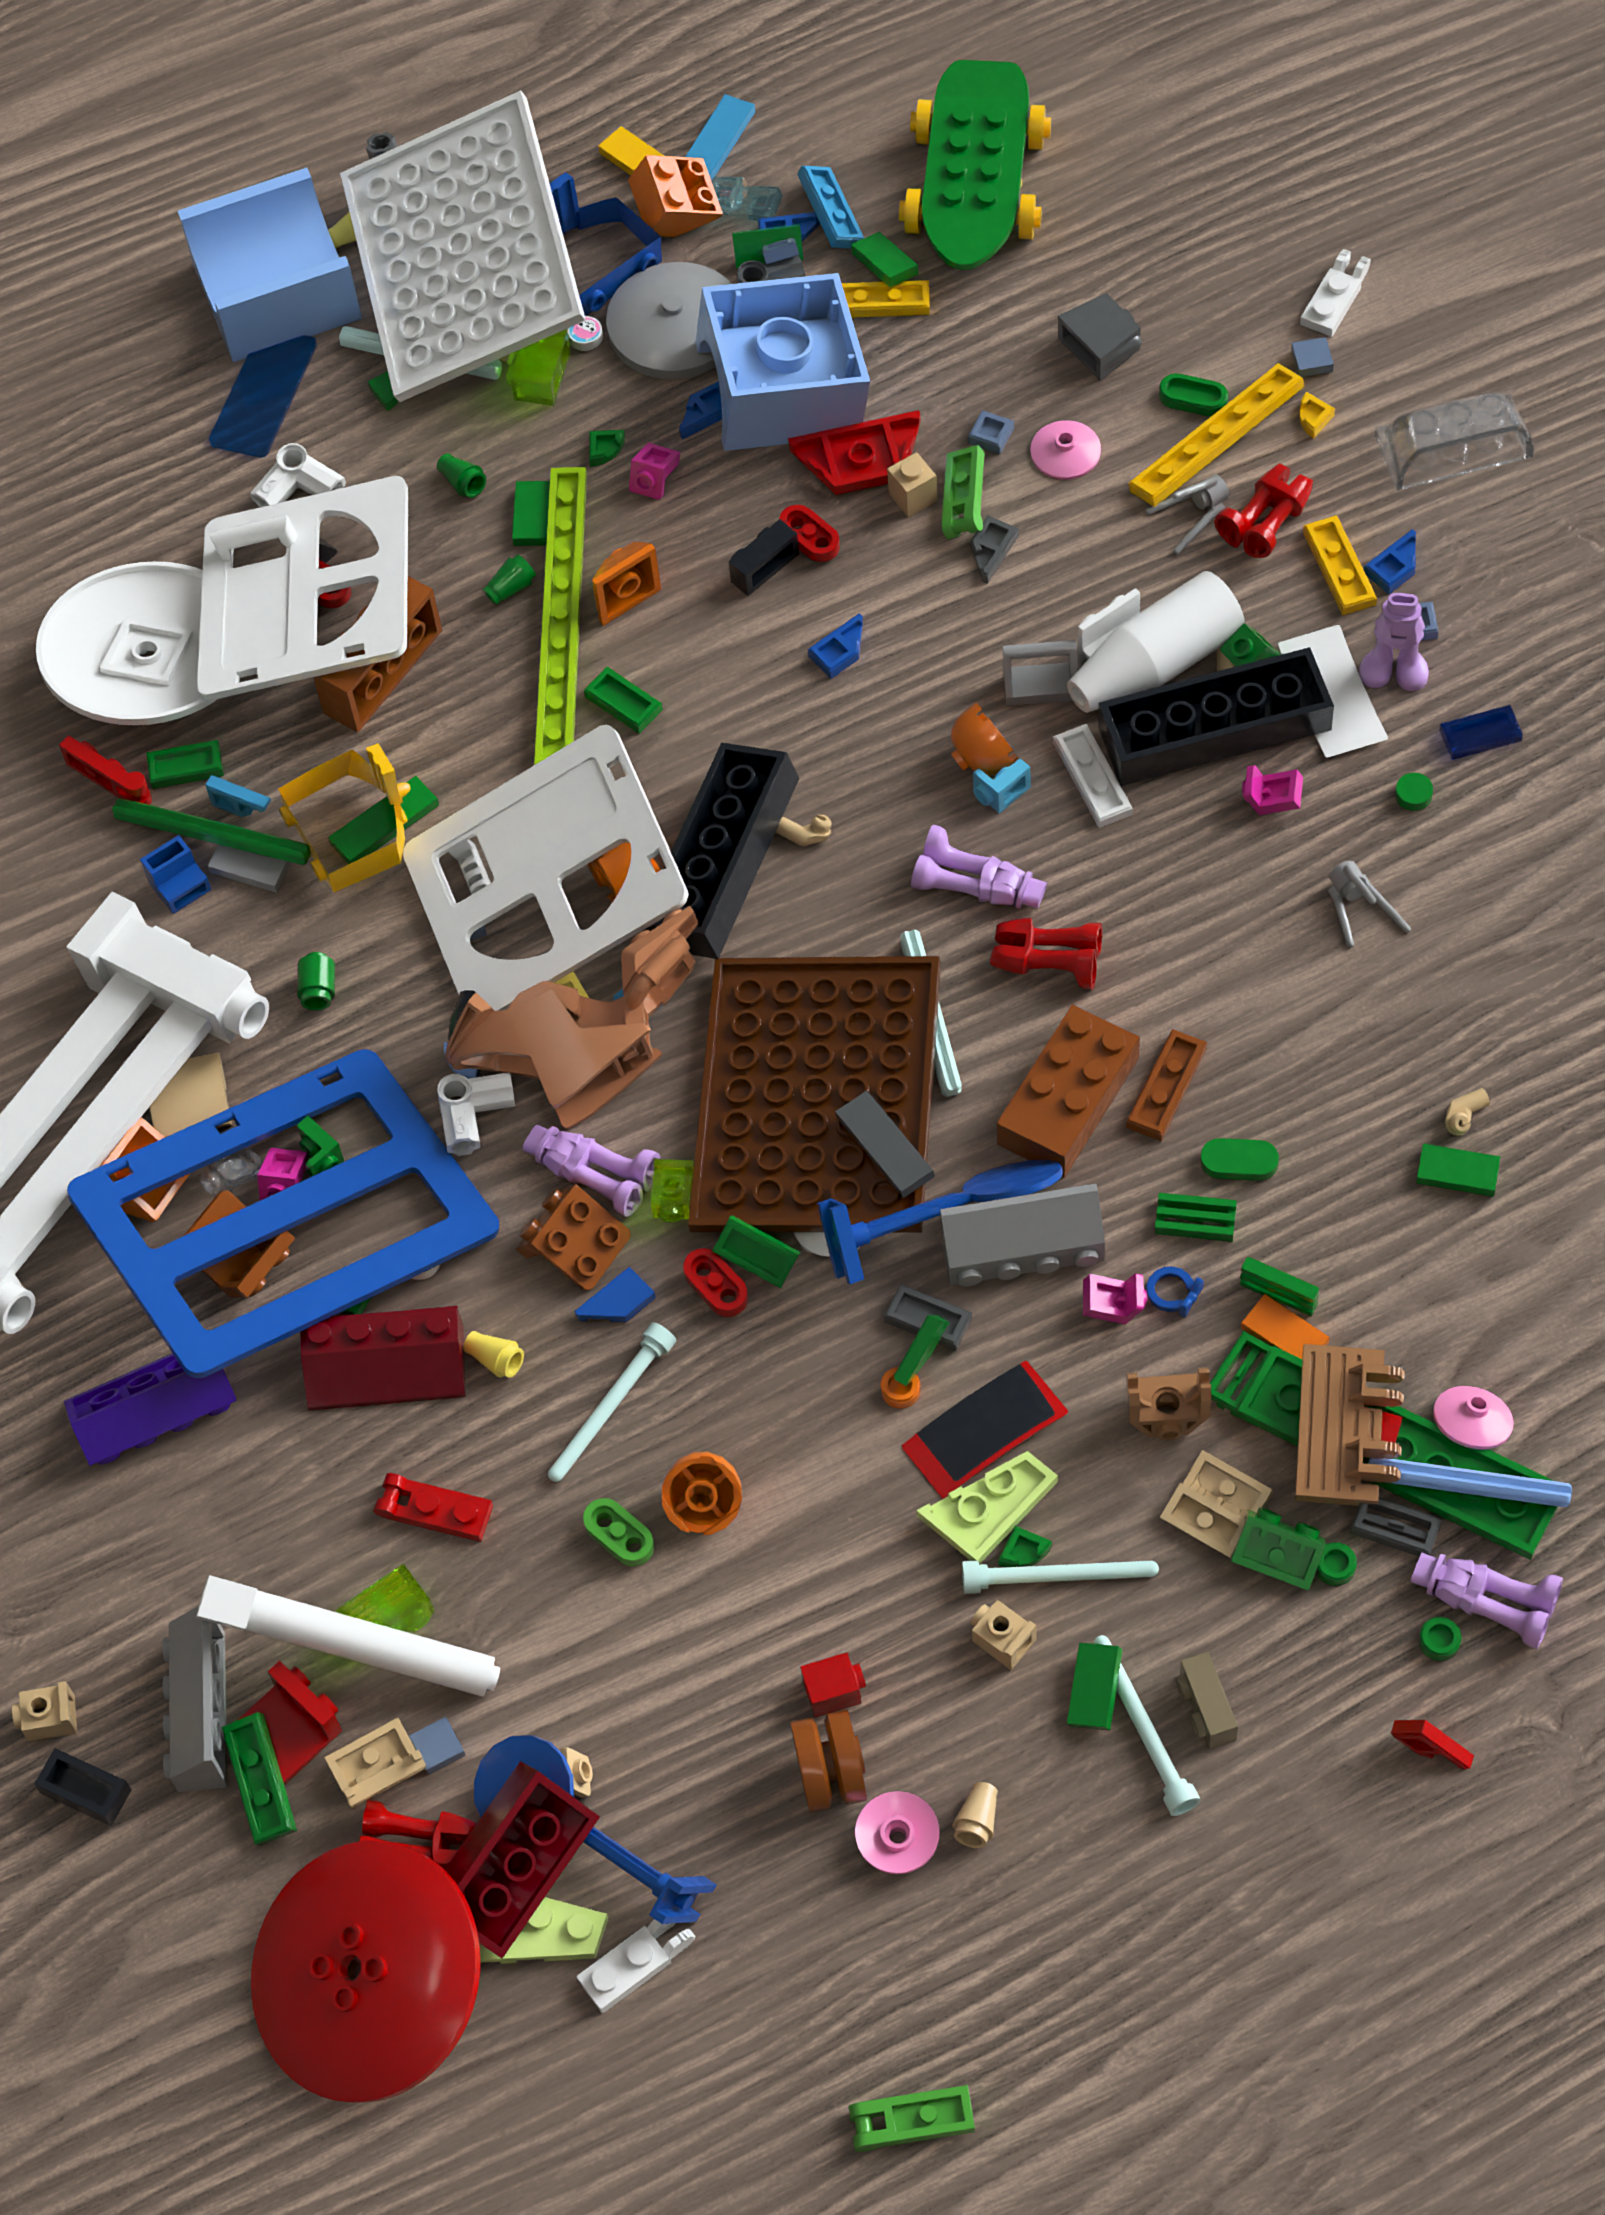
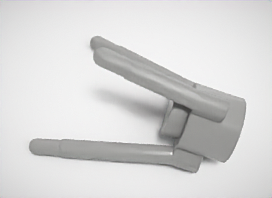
[1146,474,1229,555]
[1328,861,1411,948]

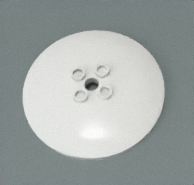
[36,561,217,725]

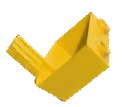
[278,743,411,893]

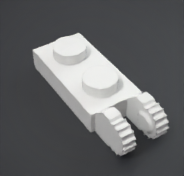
[1300,249,1371,337]
[576,1919,696,2013]

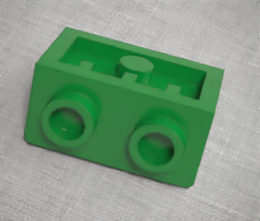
[1231,1507,1326,1591]

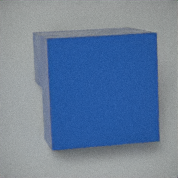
[140,835,212,914]

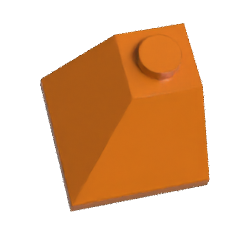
[592,541,661,626]
[99,1117,190,1222]

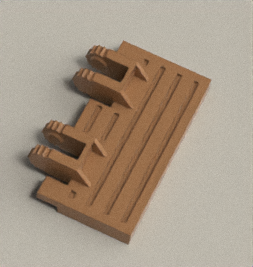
[1295,1344,1405,1506]

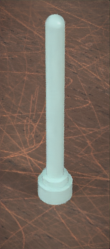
[548,1322,677,1482]
[962,1560,1159,1594]
[1094,1635,1201,1816]

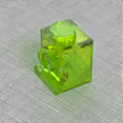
[650,1159,694,1222]

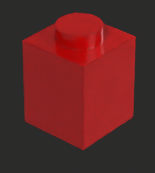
[800,1652,866,1718]

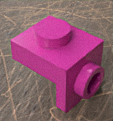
[1242,765,1303,815]
[1083,1273,1147,1325]

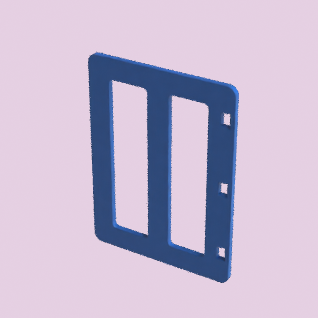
[67,1049,499,1378]

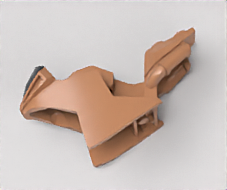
[445,906,698,1130]

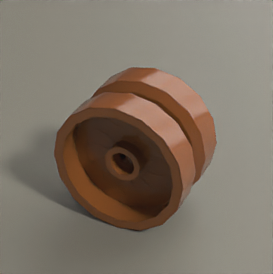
[790,1709,867,1813]

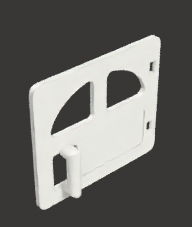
[197,476,408,700]
[403,725,688,1011]

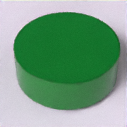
[1395,773,1433,811]
[1316,1542,1357,1586]
[1419,1617,1462,1661]

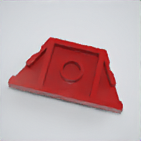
[788,410,921,495]

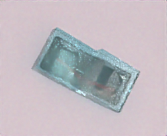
[712,177,783,221]

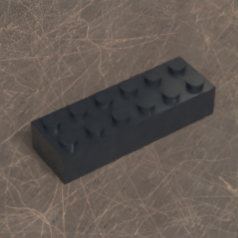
[1098,647,1334,786]
[643,742,799,959]

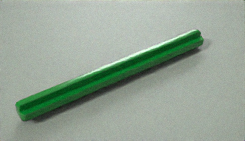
[112,798,311,865]

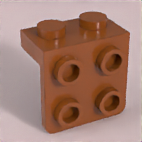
[516,1184,631,1291]
[184,1191,295,1298]

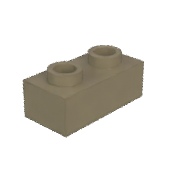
[1176,1652,1238,1749]

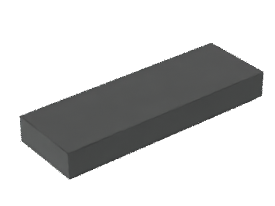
[835,1091,935,1198]

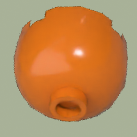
[951,702,1019,777]
[662,1452,742,1535]

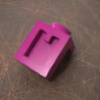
[629,443,680,500]
[257,1148,308,1200]

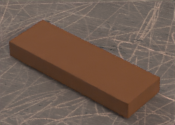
[1126,1029,1207,1142]

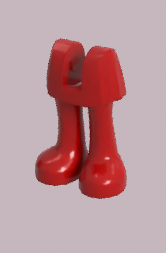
[1214,463,1313,558]
[990,918,1103,990]
[359,1800,476,1870]

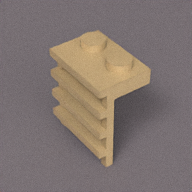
[324,1717,426,1809]

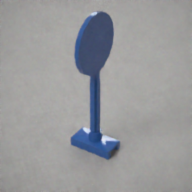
[817,1159,1063,1284]
[474,1735,717,1924]

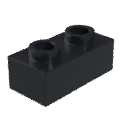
[728,519,799,596]
[34,1748,132,1826]

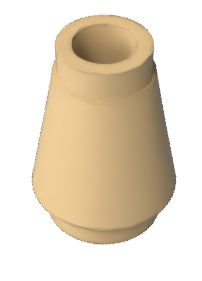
[952,1782,998,1848]

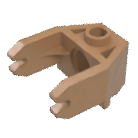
[1126,1367,1211,1440]

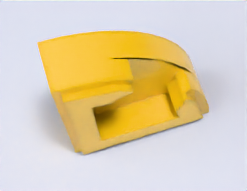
[1299,392,1335,439]

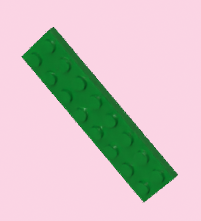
[1237,1346,1558,1560]

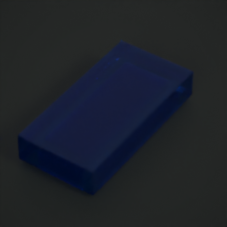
[1439,705,1523,760]

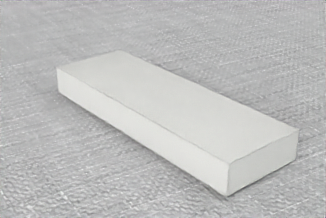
[1053,724,1133,828]

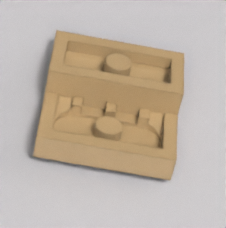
[150,1052,232,1137]
[1160,1450,1274,1558]

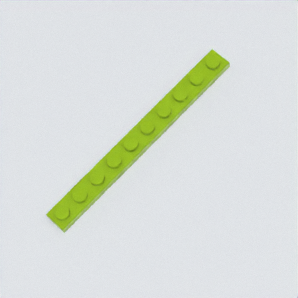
[534,467,587,765]

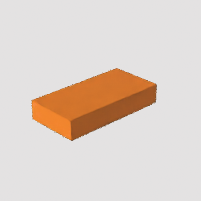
[1241,1294,1330,1359]

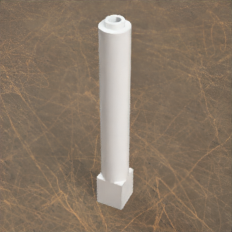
[195,1575,500,1697]

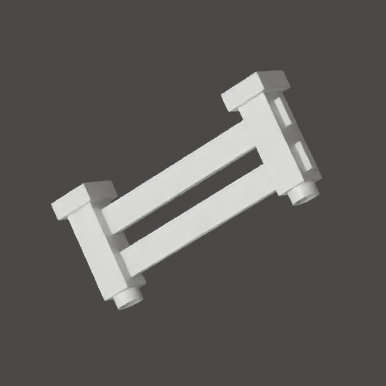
[0,892,269,1334]

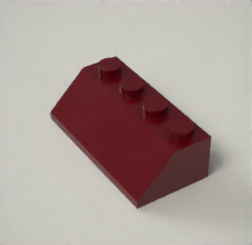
[300,1306,466,1411]
[445,1761,600,1959]

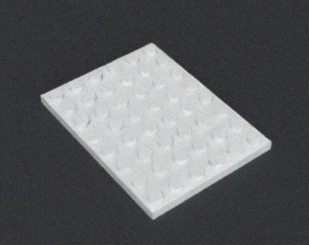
[340,90,586,402]

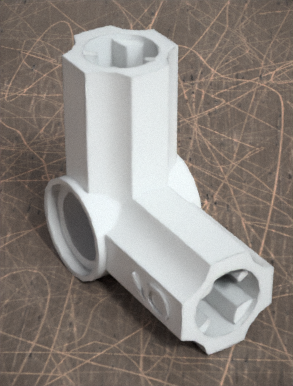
[250,443,346,508]
[437,1072,515,1156]

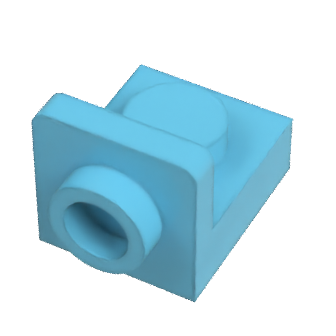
[973,758,1031,814]

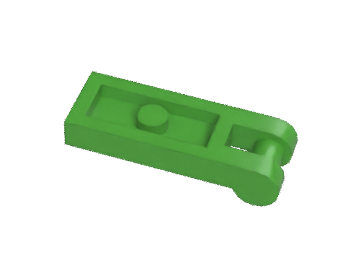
[942,445,985,540]
[848,2085,975,2152]

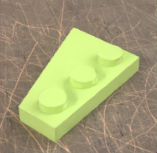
[916,1451,1058,1564]
[479,1897,608,1964]

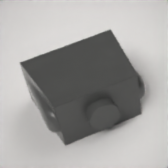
[1058,293,1142,381]

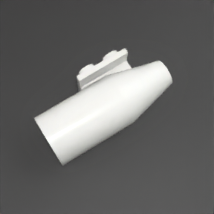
[1067,571,1245,713]

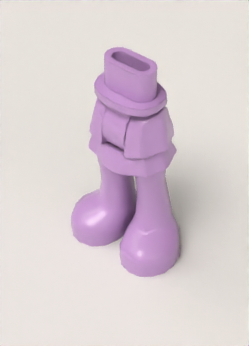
[1359,593,1429,692]
[911,824,1047,909]
[523,1125,660,1217]
[1411,1553,1563,1650]

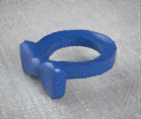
[1147,1266,1204,1318]

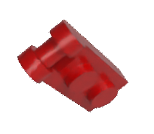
[59,735,152,805]
[373,1473,493,1542]

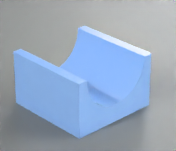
[178,168,362,362]
[695,273,870,451]

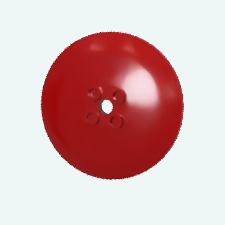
[251,1841,481,2103]

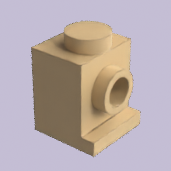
[971,1600,1037,1670]
[12,1681,77,1741]

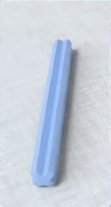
[1368,1458,1572,1507]

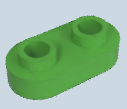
[583,1498,654,1567]

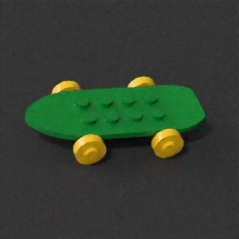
[899,60,1051,270]

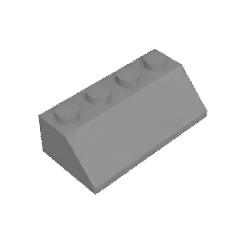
[940,1184,1105,1287]
[162,1606,227,1792]

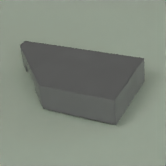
[970,515,1019,584]

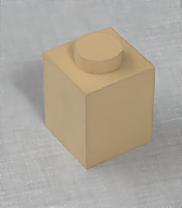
[887,452,938,518]

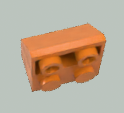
[628,155,723,237]

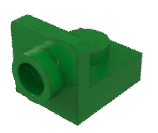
[1220,623,1281,667]
[296,1116,344,1177]

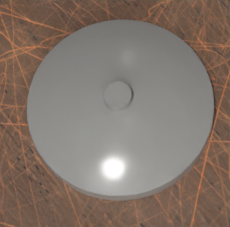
[606,262,732,380]

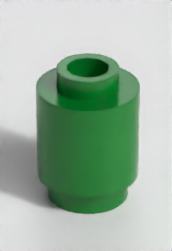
[297,952,335,1010]

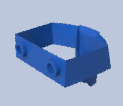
[549,172,662,316]

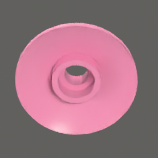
[1030,421,1101,480]
[1433,1386,1514,1450]
[855,1791,940,1874]

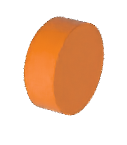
[880,1367,921,1409]

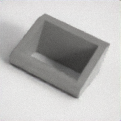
[1003,640,1078,706]

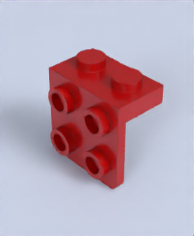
[238,1660,342,1785]

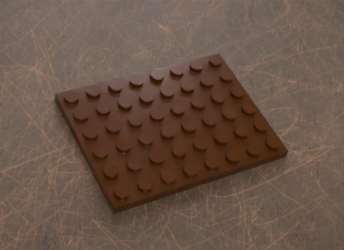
[688,956,941,1233]

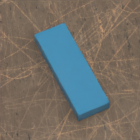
[685,94,755,182]
[797,166,864,249]

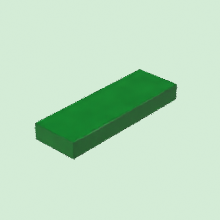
[328,776,439,864]
[221,1712,297,1846]

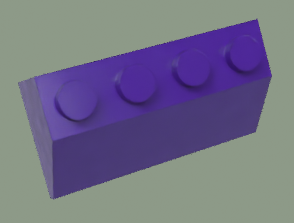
[64,1353,237,1466]

